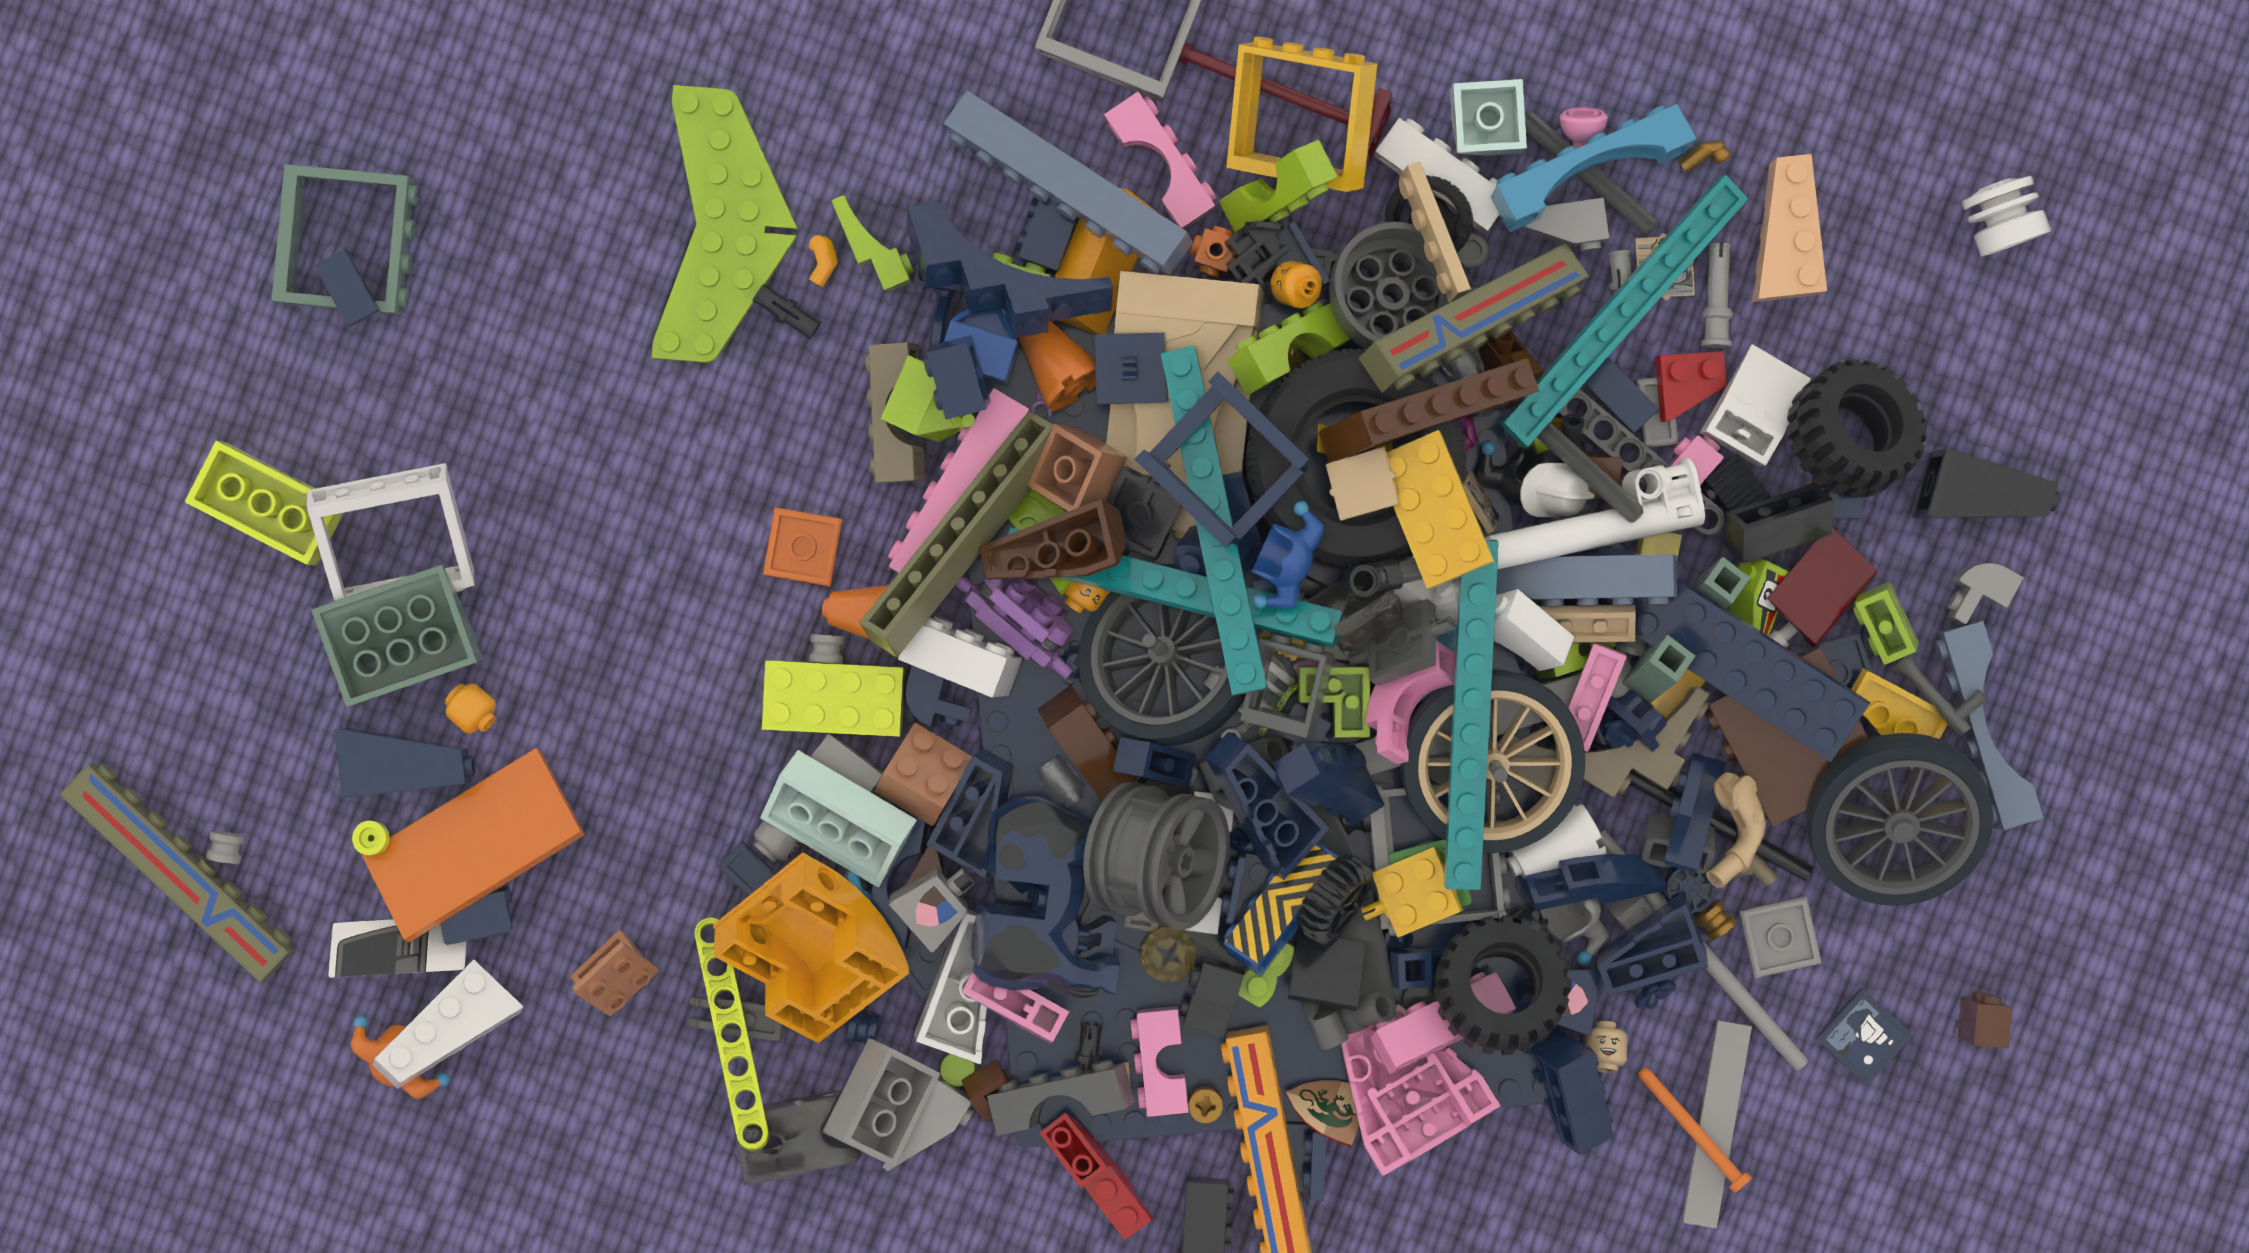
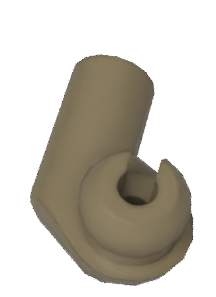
[1734,854,1778,887]

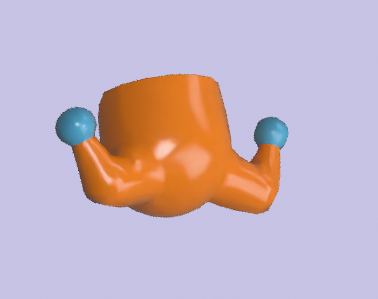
[350,1016,450,1100]

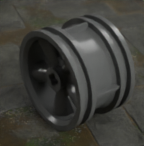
[1083,782,1230,930]

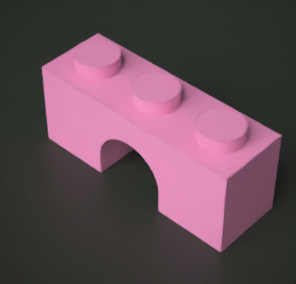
[1131,1006,1188,1117]

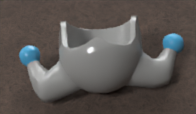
[1539,898,1609,966]

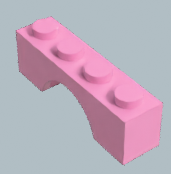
[1104,92,1217,230]

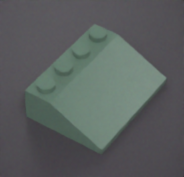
[311,564,483,707]

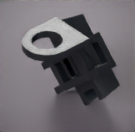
[1224,221,1290,289]

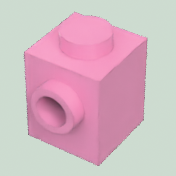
[1668,435,1724,485]

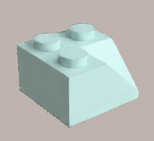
[1450,79,1527,156]

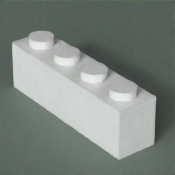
[1373,118,1499,234]

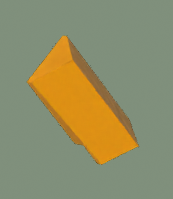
[1055,188,1157,335]

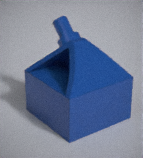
[944,308,1020,385]

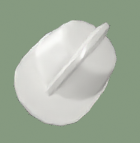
[1520,463,1594,517]

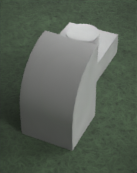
[1946,563,2024,624]

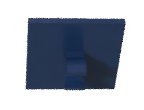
[1095,332,1167,404]

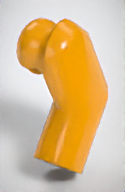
[809,235,838,288]

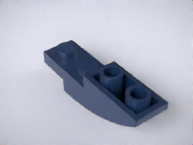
[1524,854,1667,911]

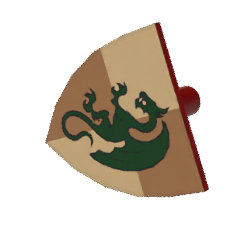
[1285,1080,1359,1147]

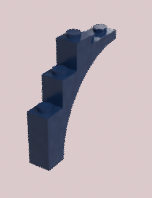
[907,201,1113,338]

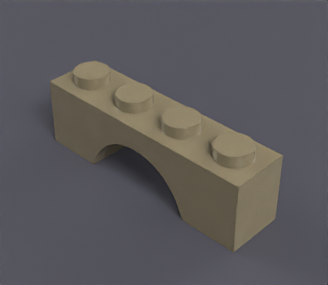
[865,342,925,483]

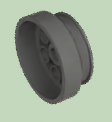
[1329,222,1449,349]

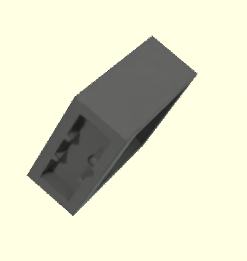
[1240,633,1334,738]

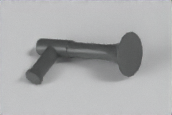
[1889,652,1988,737]

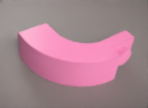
[1365,641,1455,764]

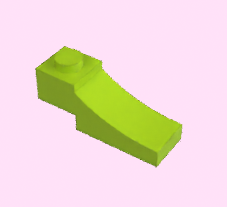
[831,195,914,293]

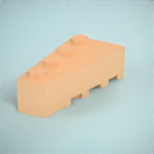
[1751,154,1827,303]

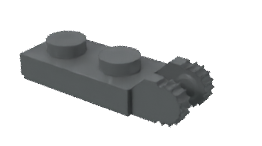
[687,996,783,1041]

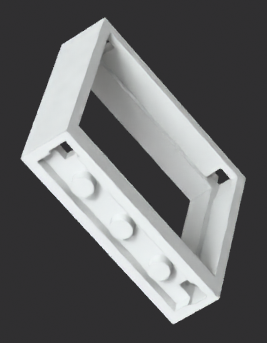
[307,463,474,602]

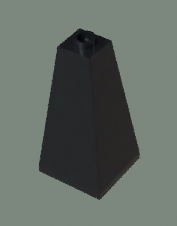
[1913,448,2060,519]

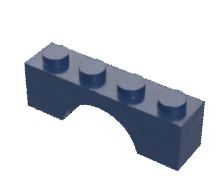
[866,817,929,956]

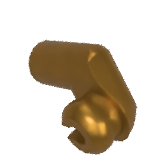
[1678,140,1731,173]

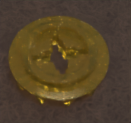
[1141,927,1196,983]

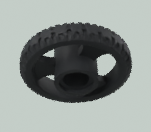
[1385,175,1473,253]

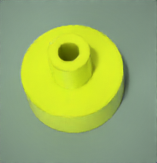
[352,821,390,856]

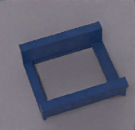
[1134,371,1310,548]

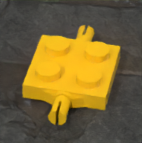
[1361,846,1463,938]

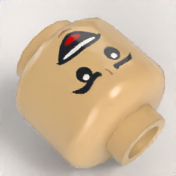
[1583,1021,1628,1073]

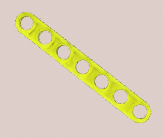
[695,918,769,1151]

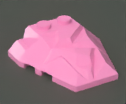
[1340,1004,1500,1177]

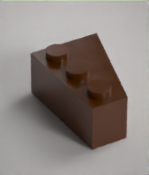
[1037,685,1139,802]

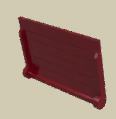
[1767,527,1877,647]

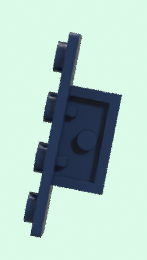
[1664,753,1725,873]

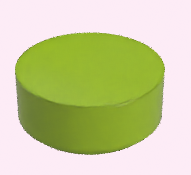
[940,1053,975,1086]

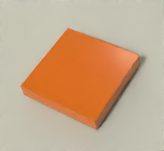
[763,507,843,586]

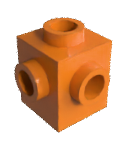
[1190,226,1237,278]

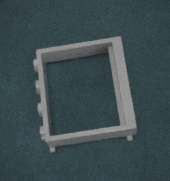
[1370,778,1510,936]

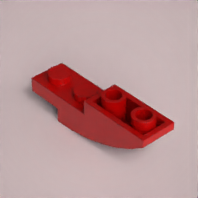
[1039,1112,1153,1240]

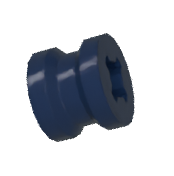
[846,1012,880,1045]

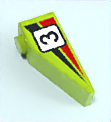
[1729,559,1789,636]

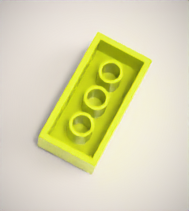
[185,441,344,566]
[762,660,906,737]

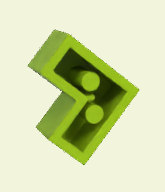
[1298,665,1370,737]

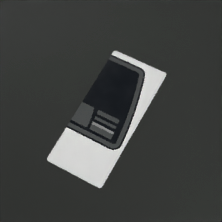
[328,919,466,978]

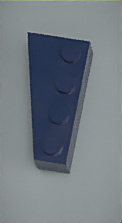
[1205,732,1330,880]

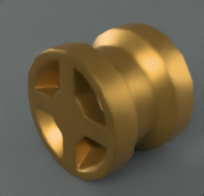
[1695,899,1737,942]
[1188,1086,1223,1123]

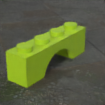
[1219,140,1338,233]
[1226,301,1351,396]

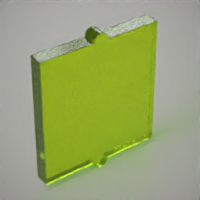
[1257,682,1298,736]

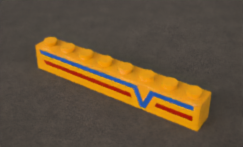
[1221,1025,1312,1253]

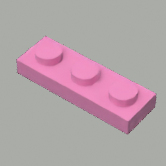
[1568,642,1627,752]

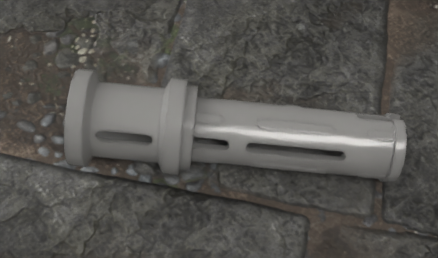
[1701,243,1733,349]

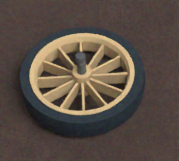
[1401,669,1585,853]

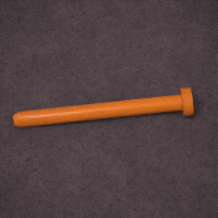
[1638,1067,1752,1193]

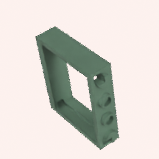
[271,164,419,316]

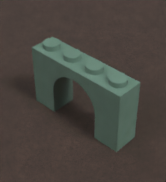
[1622,557,1750,704]

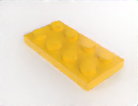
[1387,430,1495,590]

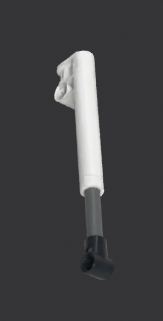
[1339,458,1705,598]

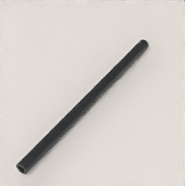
[1535,721,1813,881]

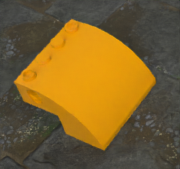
[713,852,909,1043]

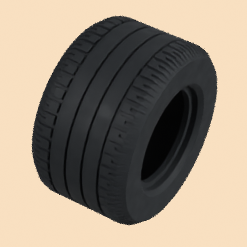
[1245,349,1467,569]

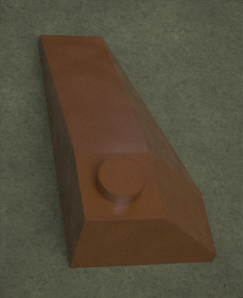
[979,499,1127,580]

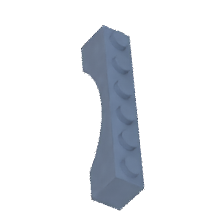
[1934,621,2044,830]

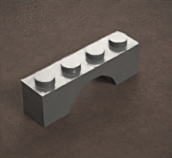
[987,1059,1135,1136]

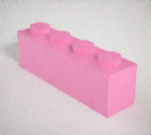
[1371,972,1516,1074]

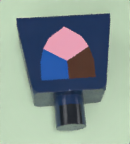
[1516,967,1600,1035]

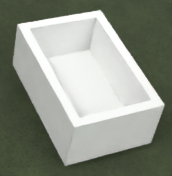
[898,616,1023,698]

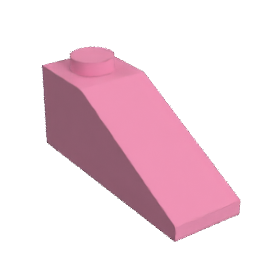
[962,972,1069,1044]

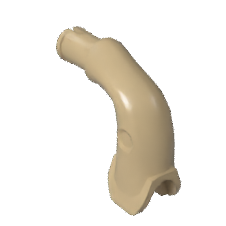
[1706,772,1766,888]

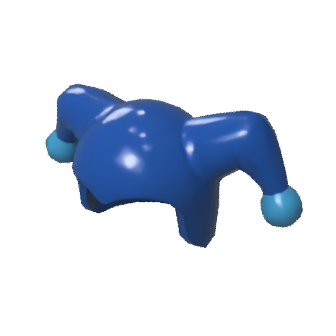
[1252,501,1324,609]

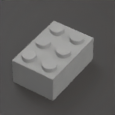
[823,1038,941,1167]

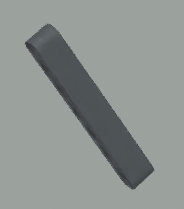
[1543,372,1724,536]

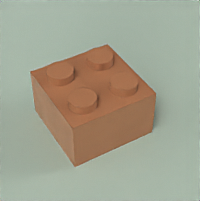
[1027,423,1127,512]
[874,723,972,826]

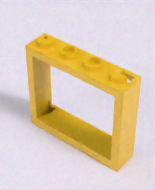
[1226,37,1378,192]

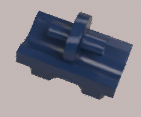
[1605,690,1667,752]

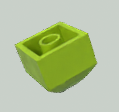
[880,355,975,442]

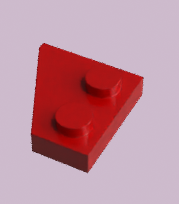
[1655,351,1727,422]

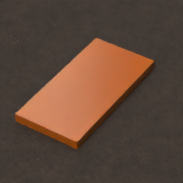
[362,748,585,943]

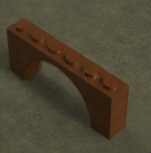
[1319,358,1540,463]

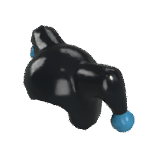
[1476,440,1549,507]

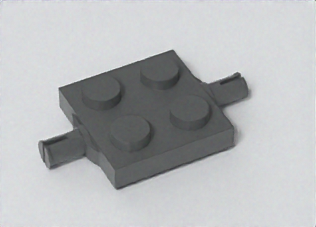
[1348,599,1456,686]

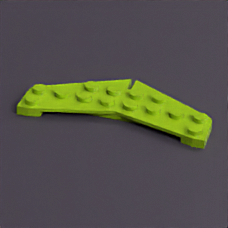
[652,85,798,363]

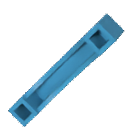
[1491,104,1697,232]

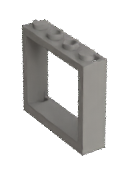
[1035,0,1203,102]

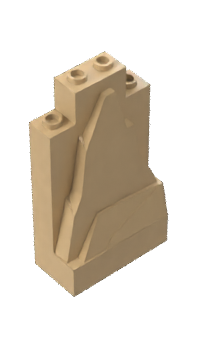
[1106,271,1265,539]

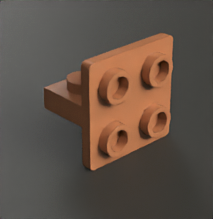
[570,929,659,1016]

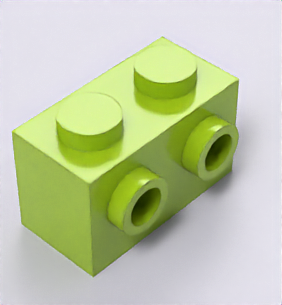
[1853,581,1919,665]

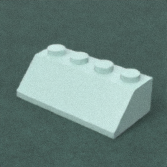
[760,750,917,888]

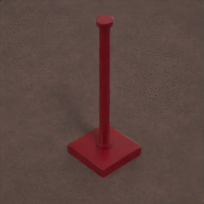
[1179,43,1394,169]

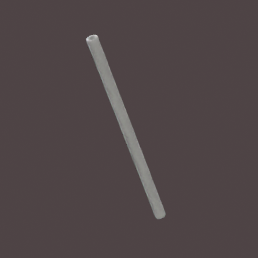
[1596,829,1809,1071]

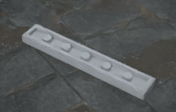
[1681,1019,1752,1229]

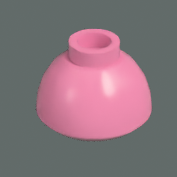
[1559,107,1608,149]

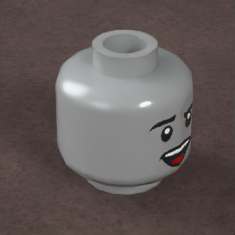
[754,821,803,863]

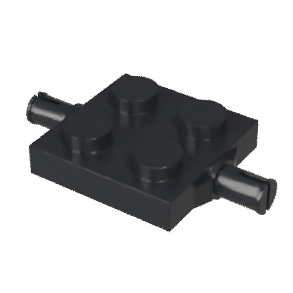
[1107,462,1183,561]

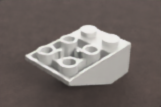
[1700,344,1811,467]

